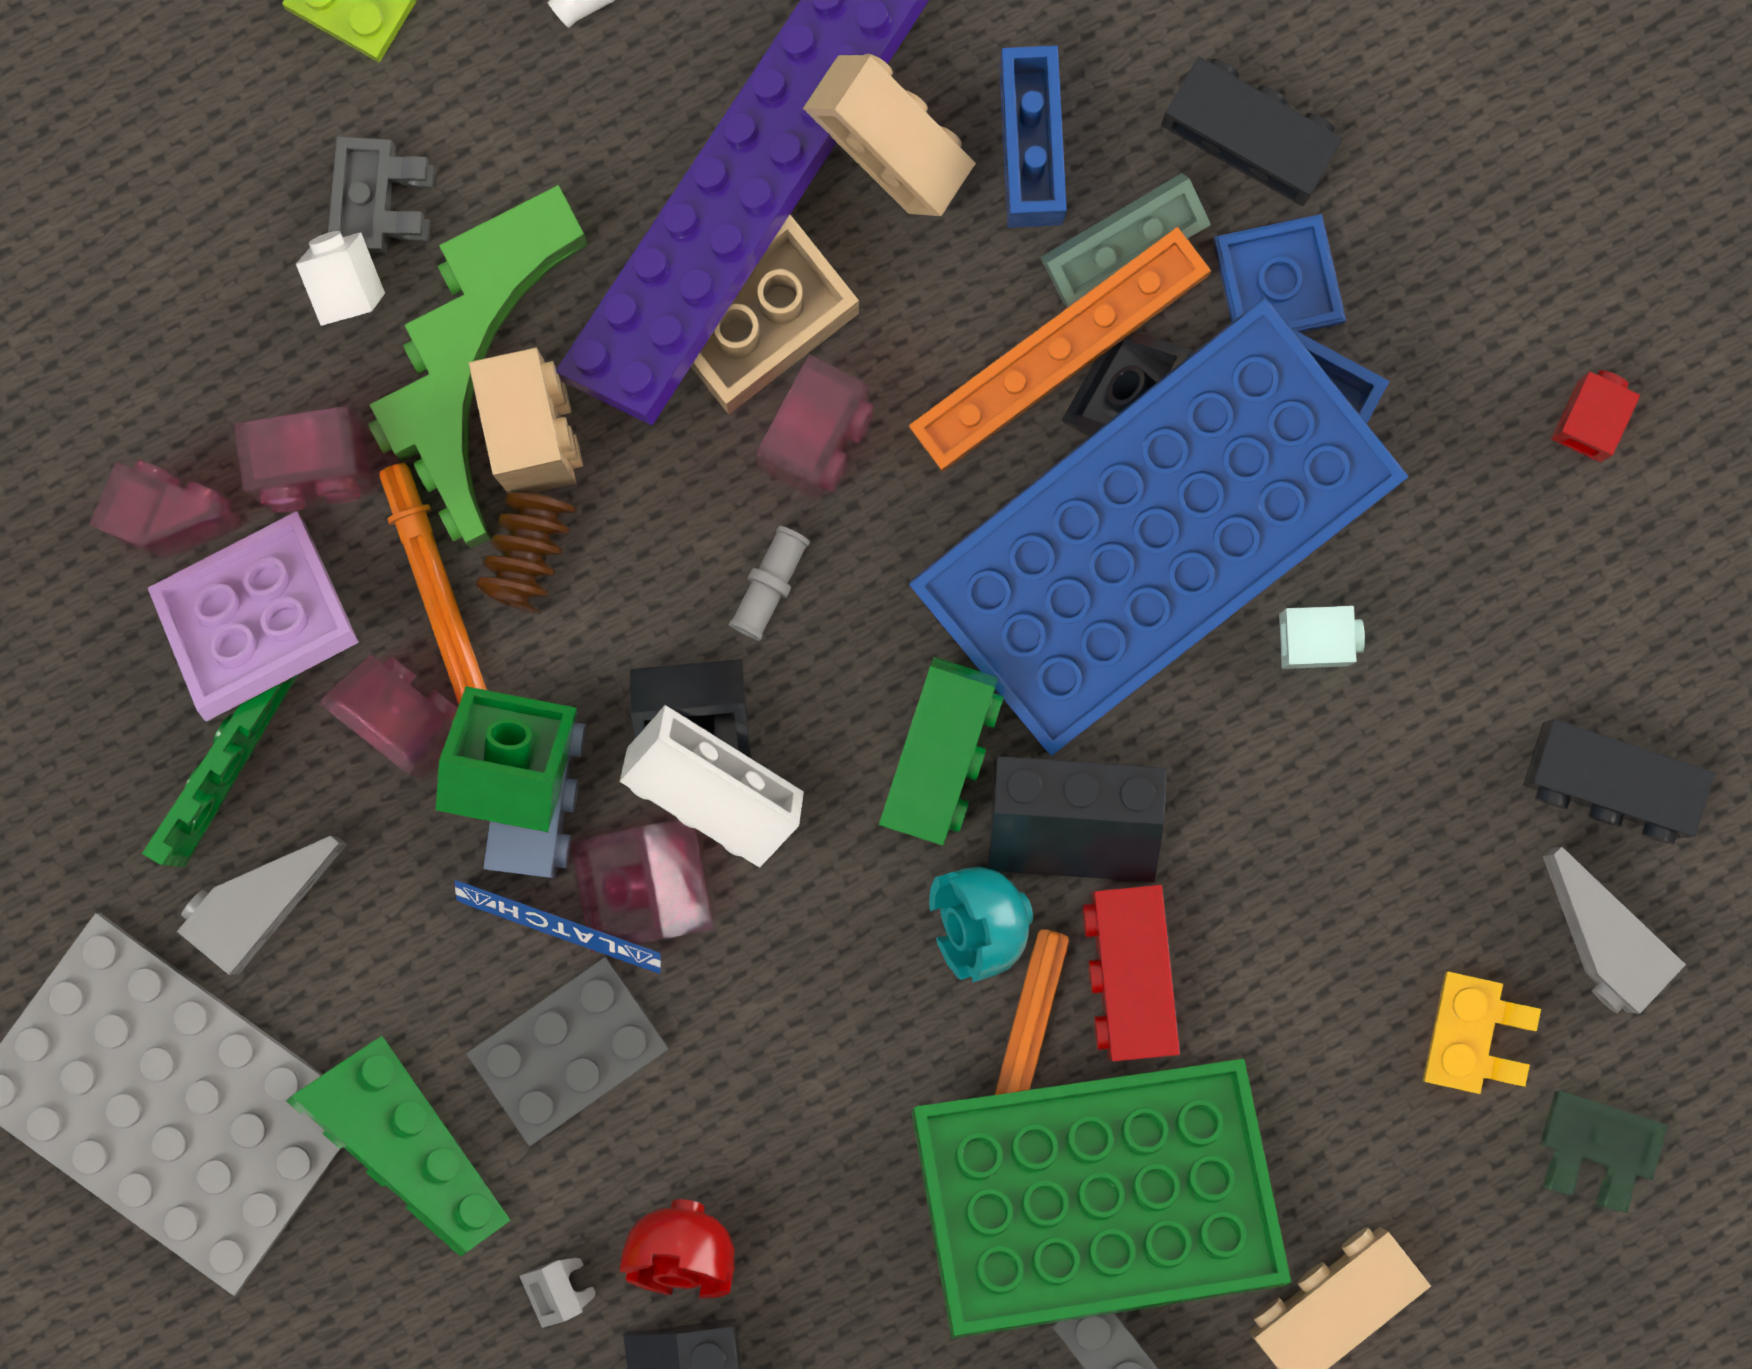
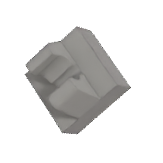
[519,1258,596,1328]

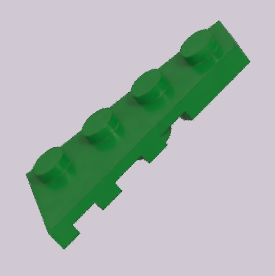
[142,674,298,867]
[286,1036,511,1257]

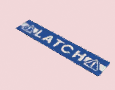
[454,880,661,974]

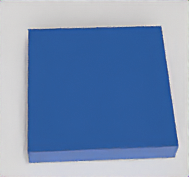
[1213,214,1346,333]

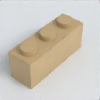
[803,54,976,216]
[1248,1227,1431,1369]

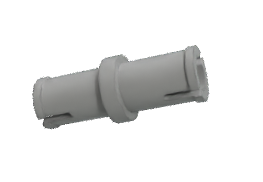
[729,526,810,641]

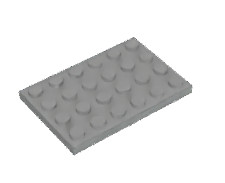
[0,913,343,1296]

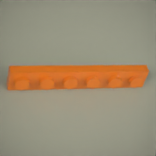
[909,227,1211,473]

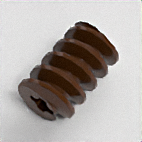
[476,491,577,615]

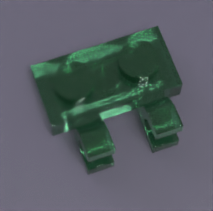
[1540,1091,1668,1213]

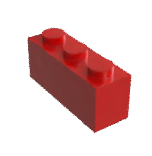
[1082,885,1180,1062]

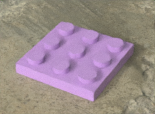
[148,511,359,721]

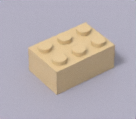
[691,215,859,414]
[468,347,583,493]

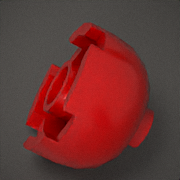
[620,1199,735,1299]

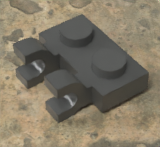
[328,137,435,253]

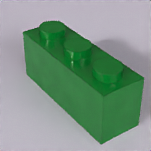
[879,657,1004,846]

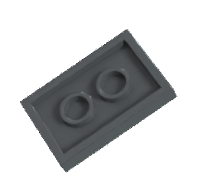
[466,957,670,1147]

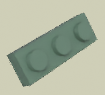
[1040,173,1211,307]

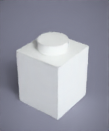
[296,231,385,326]

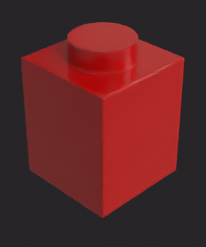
[1551,370,1640,463]

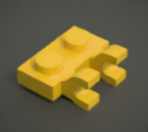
[1423,972,1541,1094]

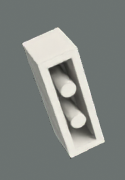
[620,705,804,868]

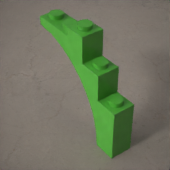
[368,185,588,549]

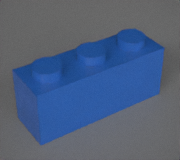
[999,45,1067,228]

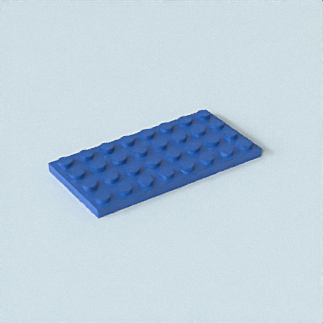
[909,296,1408,756]

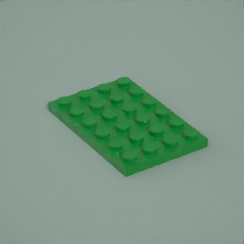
[911,1059,1291,1339]

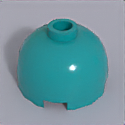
[929,867,1033,983]

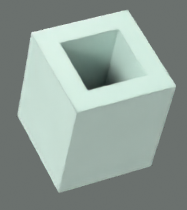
[1279,606,1365,669]

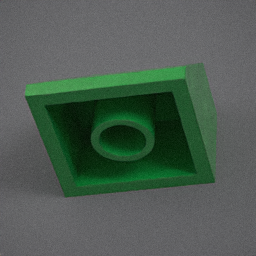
[436,686,577,833]

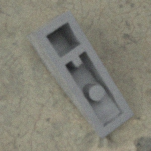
[177,836,347,975]
[1543,847,1686,1014]

